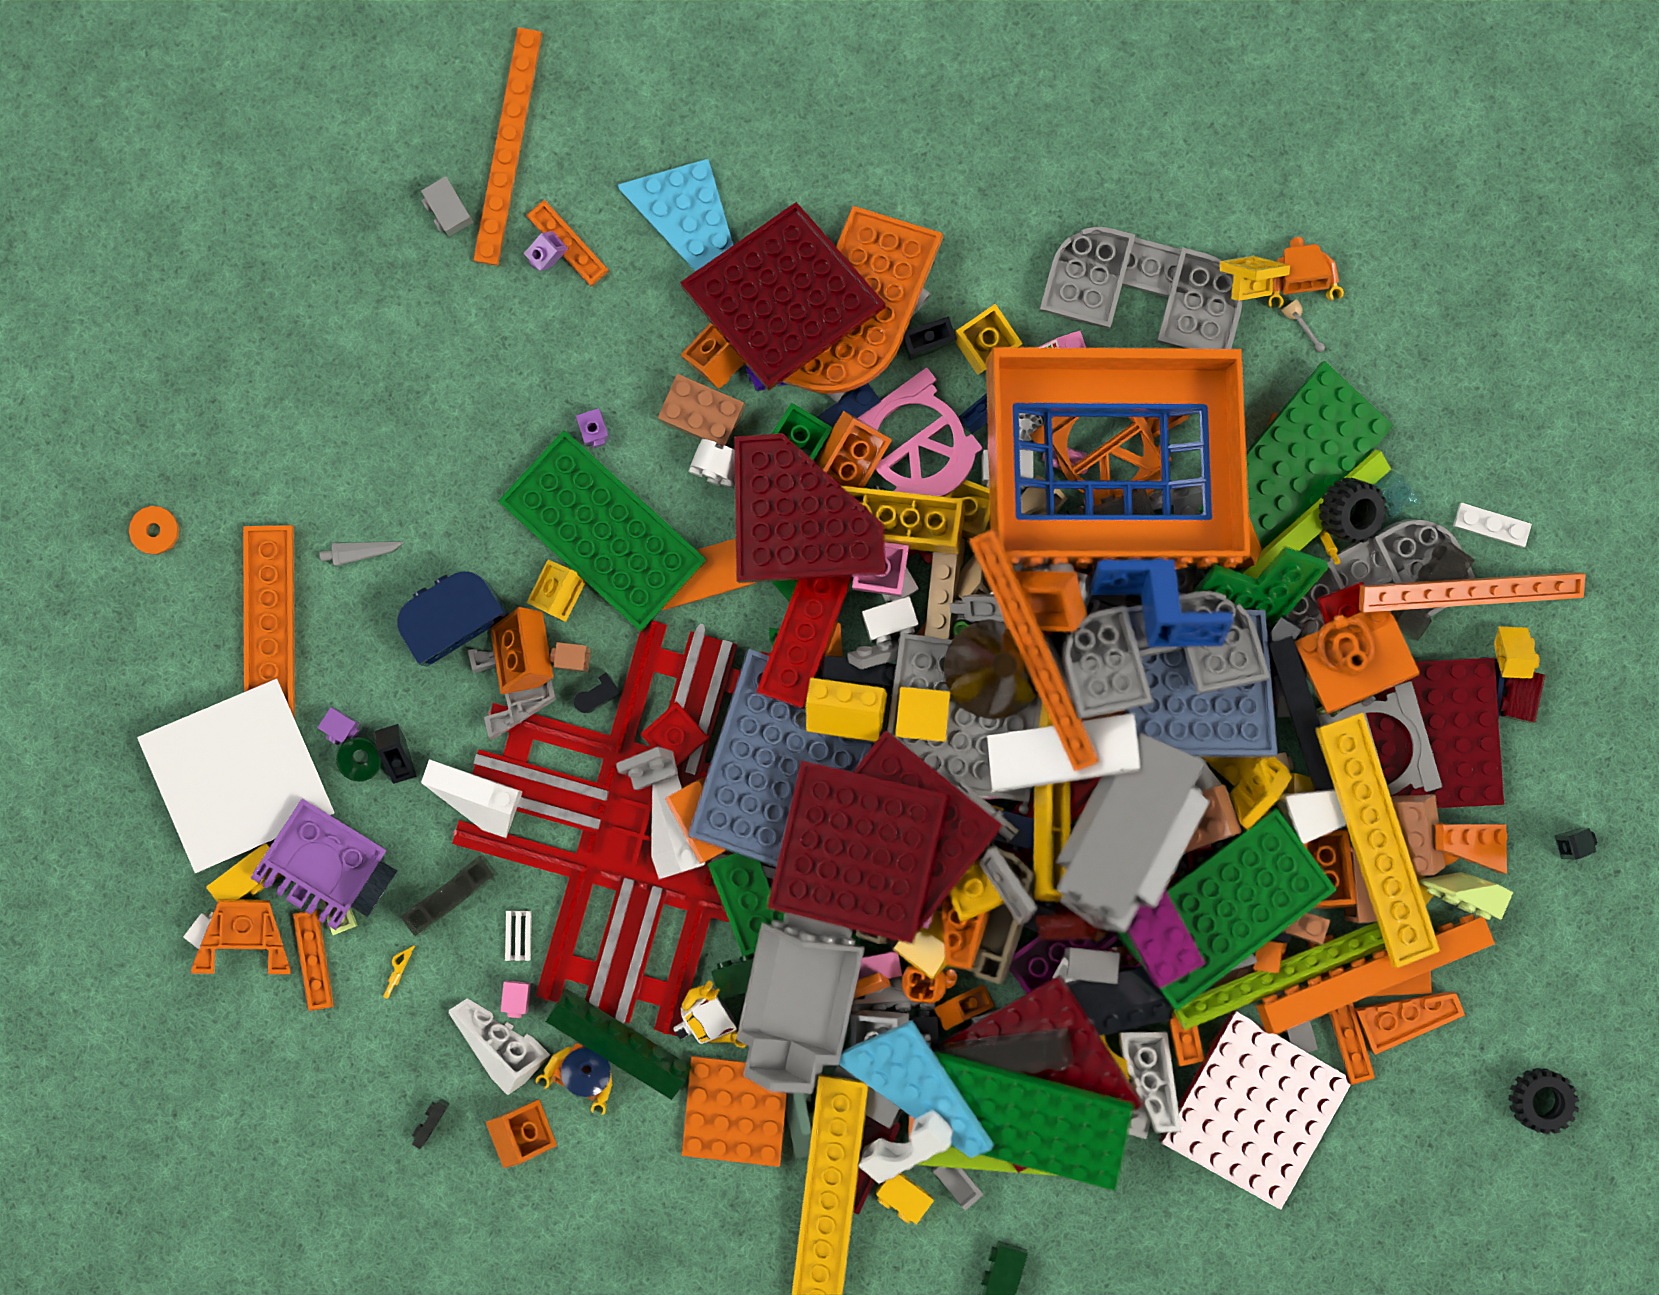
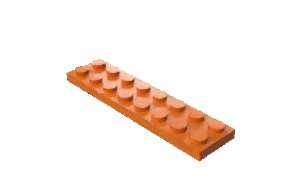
[243,525,295,719]

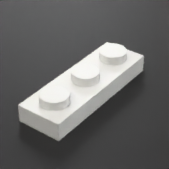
[1453,503,1532,548]

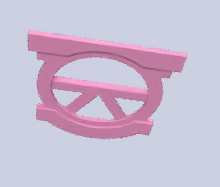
[858,368,983,497]

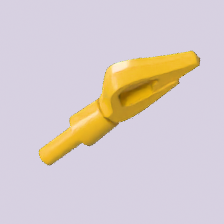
[1319,529,1340,565]
[383,945,416,999]

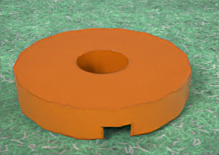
[129,506,179,555]

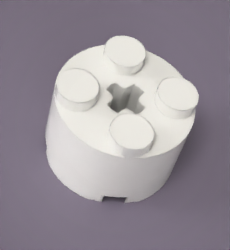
[688,439,735,489]

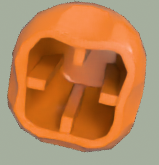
[902,965,957,1004]

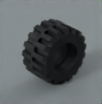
[1319,477,1387,544]
[1508,1068,1579,1134]

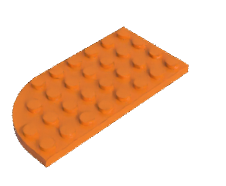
[783,206,944,394]

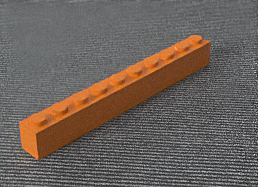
[1256,913,1495,1035]

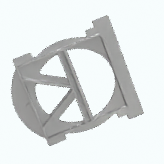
[1306,681,1442,796]

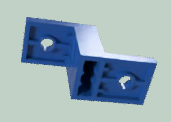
[1090,558,1233,647]

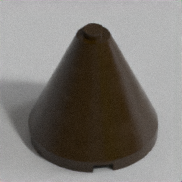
[943,619,1038,719]

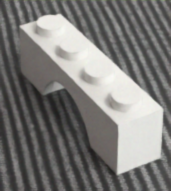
[858,1110,953,1183]

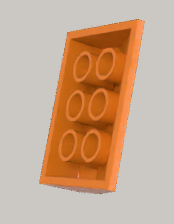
[1294,610,1419,715]

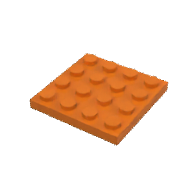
[682,1056,788,1167]

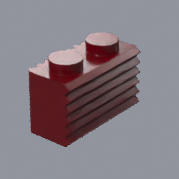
[1500,672,1546,723]

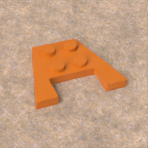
[191,899,290,974]

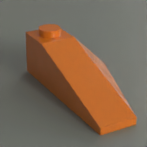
[941,895,992,970]

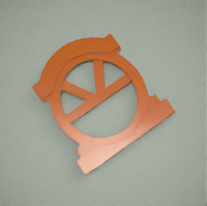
[1029,417,1172,515]

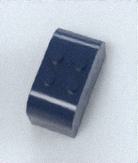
[397,571,508,667]

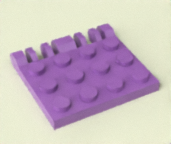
[251,798,387,930]

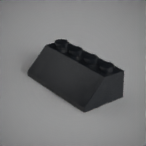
[1066,965,1173,1036]

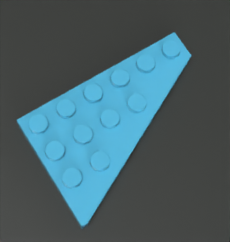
[618,159,733,271]
[839,1021,994,1158]

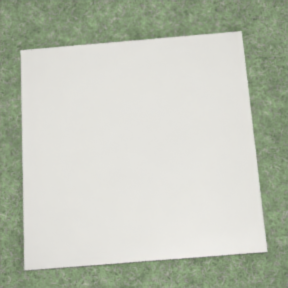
[137,679,335,873]

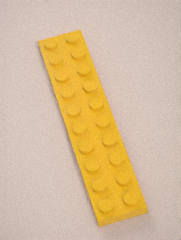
[1315,713,1440,968]
[792,1074,869,1295]

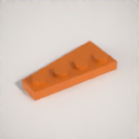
[1355,991,1465,1055]

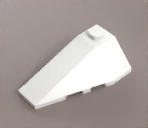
[421,760,523,838]
[651,774,706,879]
[448,998,550,1095]
[1119,1032,1181,1133]

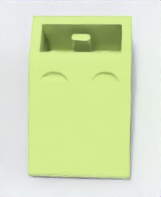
[1419,872,1513,920]

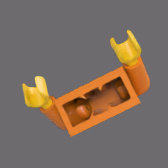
[1268,237,1344,308]

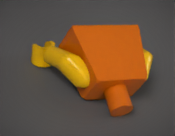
[535,1043,612,1115]

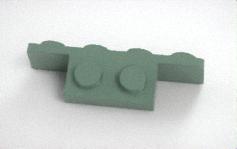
[786,1092,814,1158]

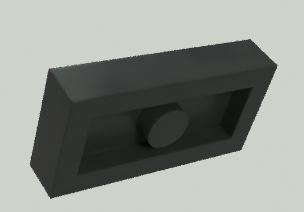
[412,1099,450,1149]

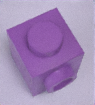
[524,231,568,271]
[576,408,610,448]
[318,707,360,745]

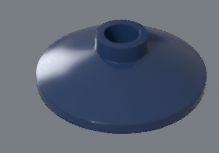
[561,1047,611,1097]

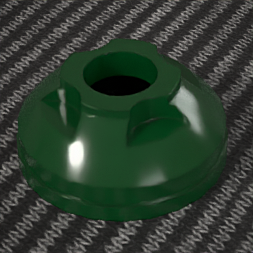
[336,737,382,782]

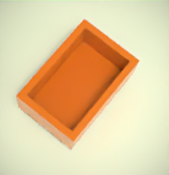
[1001,571,1086,631]

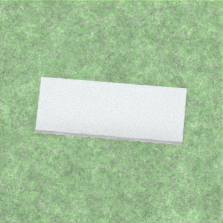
[988,713,1140,792]

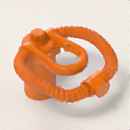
[1317,615,1375,676]

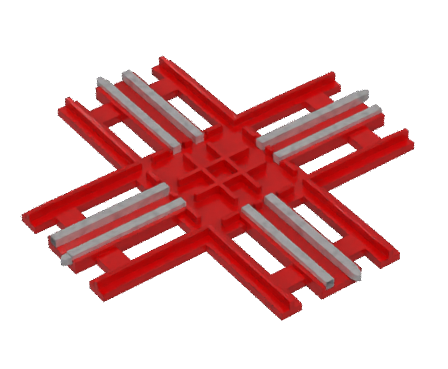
[452,620,776,1036]

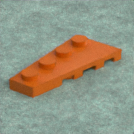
[1435,824,1507,874]

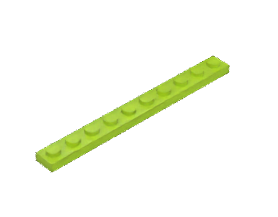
[1172,922,1386,1030]

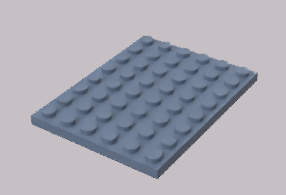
[687,649,872,867]

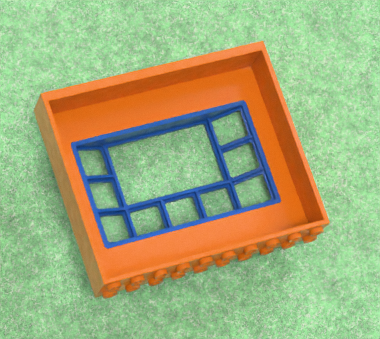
[986,347,1250,569]

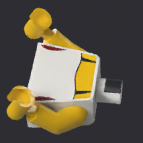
[674,981,747,1048]

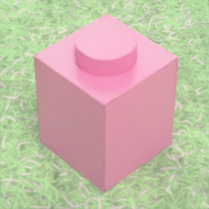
[501,980,531,1018]

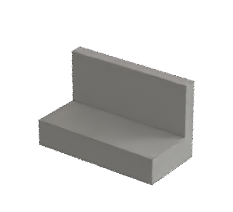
[1065,948,1120,984]

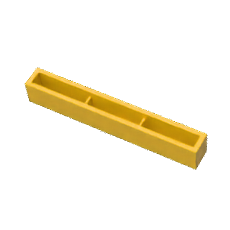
[1034,701,1070,902]

